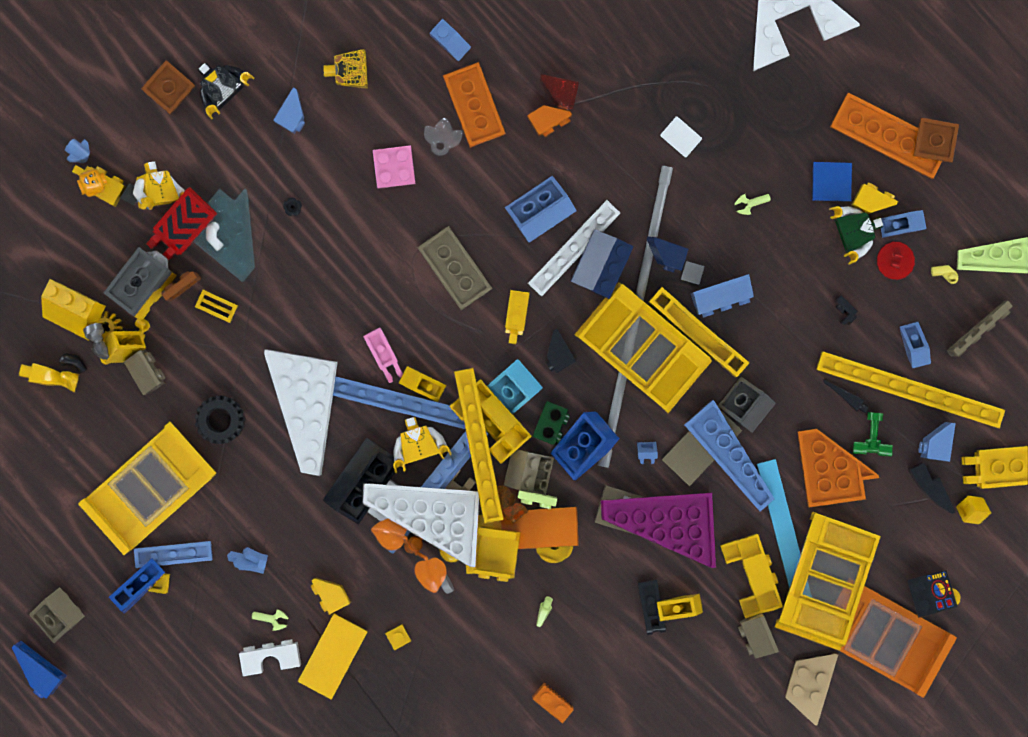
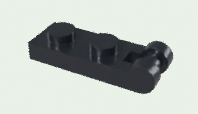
[638,579,666,636]

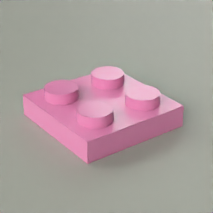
[373,145,416,189]

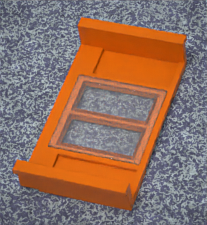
[833,578,957,698]

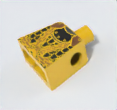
[324,50,368,88]

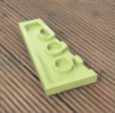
[957,237,1028,274]

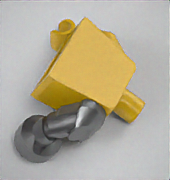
[83,319,150,365]

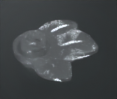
[424,118,462,156]

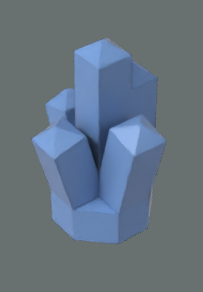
[227,547,268,574]

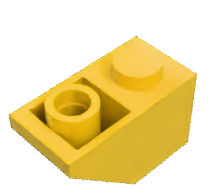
[851,183,898,214]
[311,577,351,615]

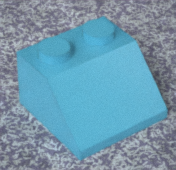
[487,359,543,414]

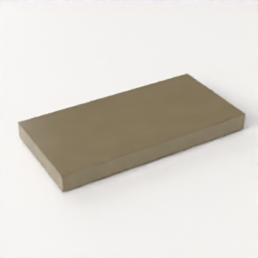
[417,226,492,310]
[662,410,742,486]

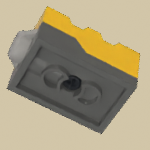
[104,247,177,321]

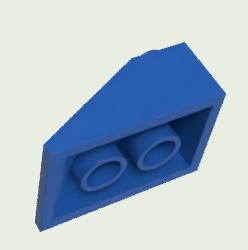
[551,412,620,480]
[12,641,67,698]

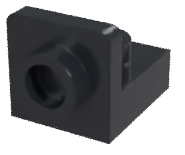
[834,295,858,325]

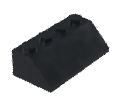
[323,438,399,525]

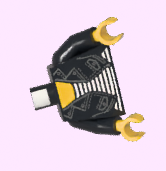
[198,63,254,119]

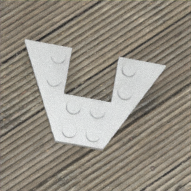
[753,0,860,71]

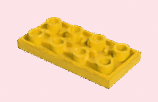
[298,613,368,700]

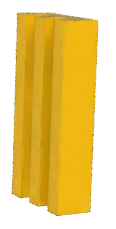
[195,290,238,323]

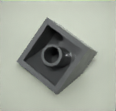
[718,377,776,433]

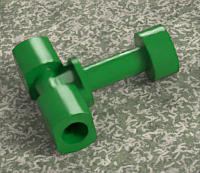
[852,412,893,456]

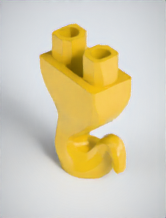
[19,363,79,392]

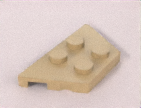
[785,653,838,725]

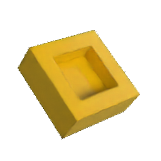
[148,573,170,594]
[385,624,411,650]

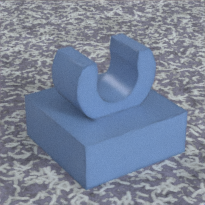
[637,442,658,464]

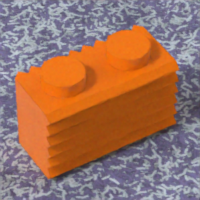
[533,683,573,724]

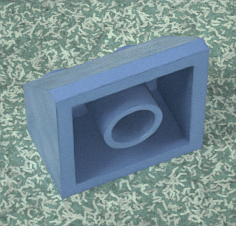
[918,422,956,462]

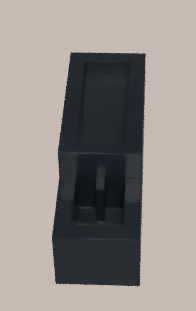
[908,463,956,514]

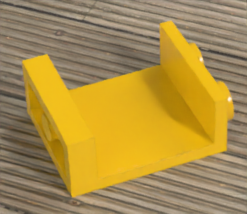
[473,527,520,582]

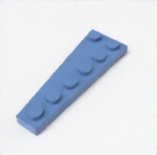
[684,400,774,511]

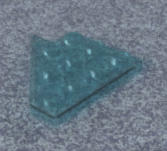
[194,189,255,282]

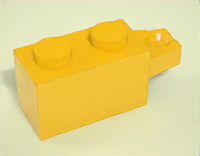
[72,165,127,207]

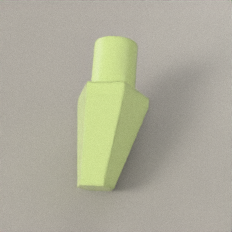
[537,597,553,627]

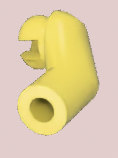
[931,265,958,284]

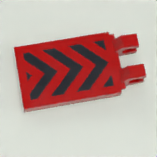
[147,187,218,260]

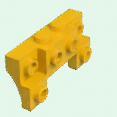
[449,379,532,464]
[720,534,783,618]

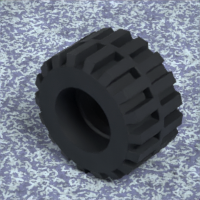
[195,396,245,444]

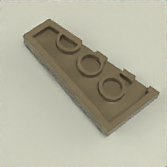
[946,301,1013,357]

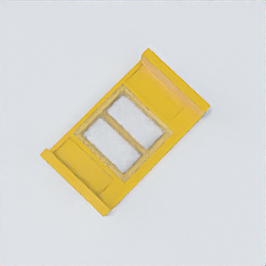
[574,282,712,413]
[78,421,216,555]
[774,512,881,651]

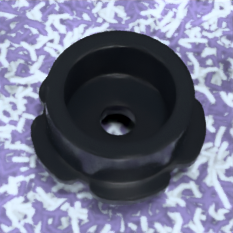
[283,197,302,216]

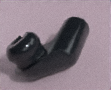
[59,353,87,374]

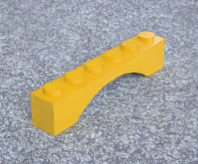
[648,287,749,377]

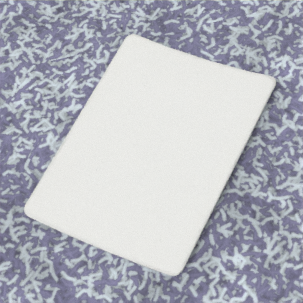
[660,117,702,157]

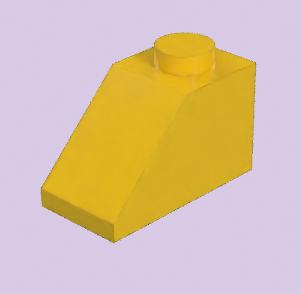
[399,366,446,402]
[657,594,703,621]

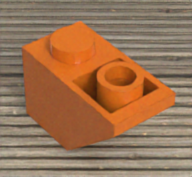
[527,105,572,137]

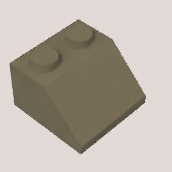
[29,587,85,643]
[738,614,779,658]

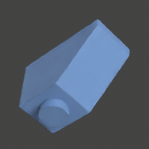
[430,19,471,62]
[273,88,305,134]
[881,210,926,238]
[900,322,931,368]

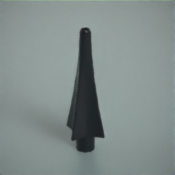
[823,379,869,413]

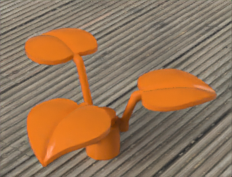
[371,519,447,593]

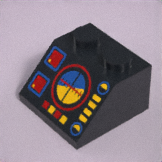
[907,570,958,618]

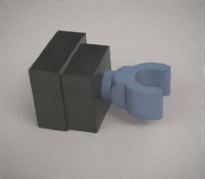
[120,183,149,209]

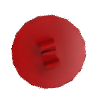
[877,242,915,280]

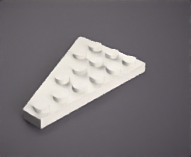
[264,349,337,476]
[362,484,479,567]

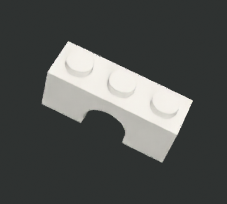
[239,639,301,676]

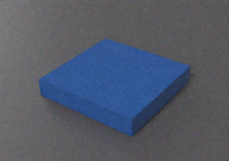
[812,162,852,202]

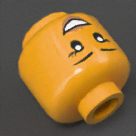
[77,169,107,197]

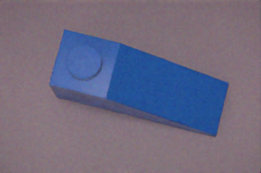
[109,558,165,614]

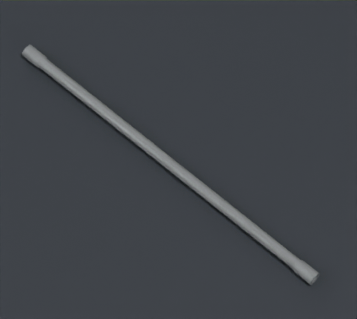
[598,166,673,468]

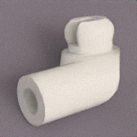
[206,222,224,251]

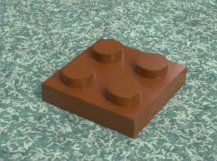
[141,60,196,115]
[914,118,959,163]
[161,271,201,302]

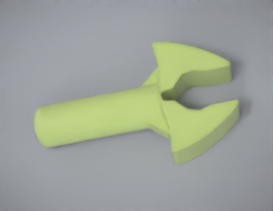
[734,194,771,215]
[252,609,289,630]

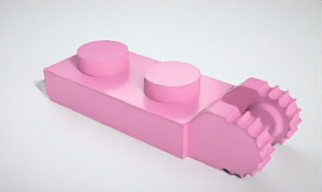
[363,327,403,383]

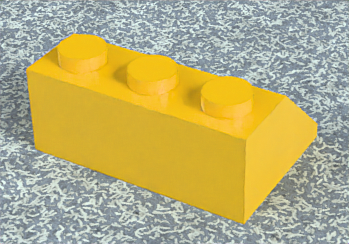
[41,279,106,341]

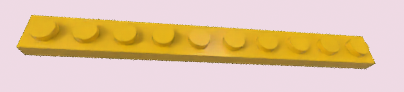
[816,351,1005,428]

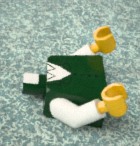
[829,206,883,265]

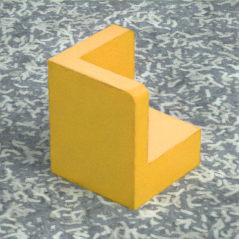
[956,496,991,524]

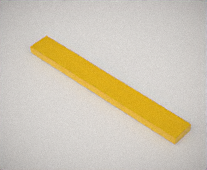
[454,368,503,524]

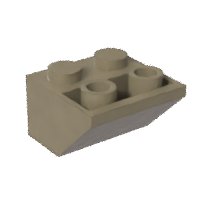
[124,350,166,395]
[504,449,554,495]

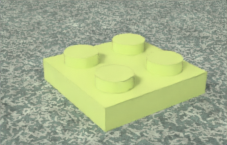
[517,490,557,509]

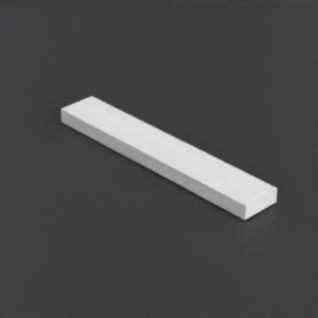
[528,200,620,296]

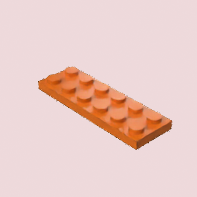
[830,93,942,179]

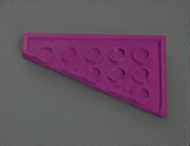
[601,493,716,568]

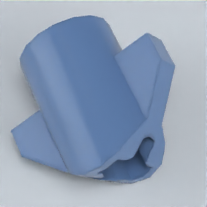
[65,139,90,163]

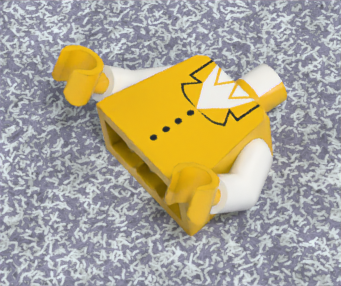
[133,162,185,210]
[393,417,452,473]

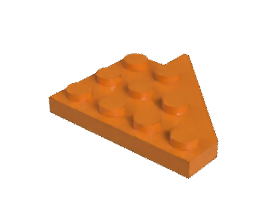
[797,429,879,507]

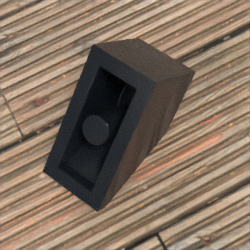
[546,329,576,373]

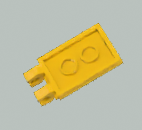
[961,446,1028,489]

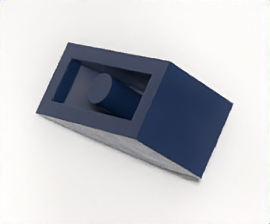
[647,236,688,273]

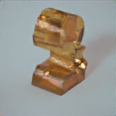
[497,485,529,523]

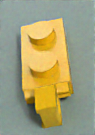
[505,290,529,344]

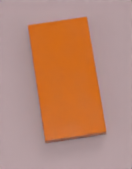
[443,62,506,148]
[501,507,579,549]

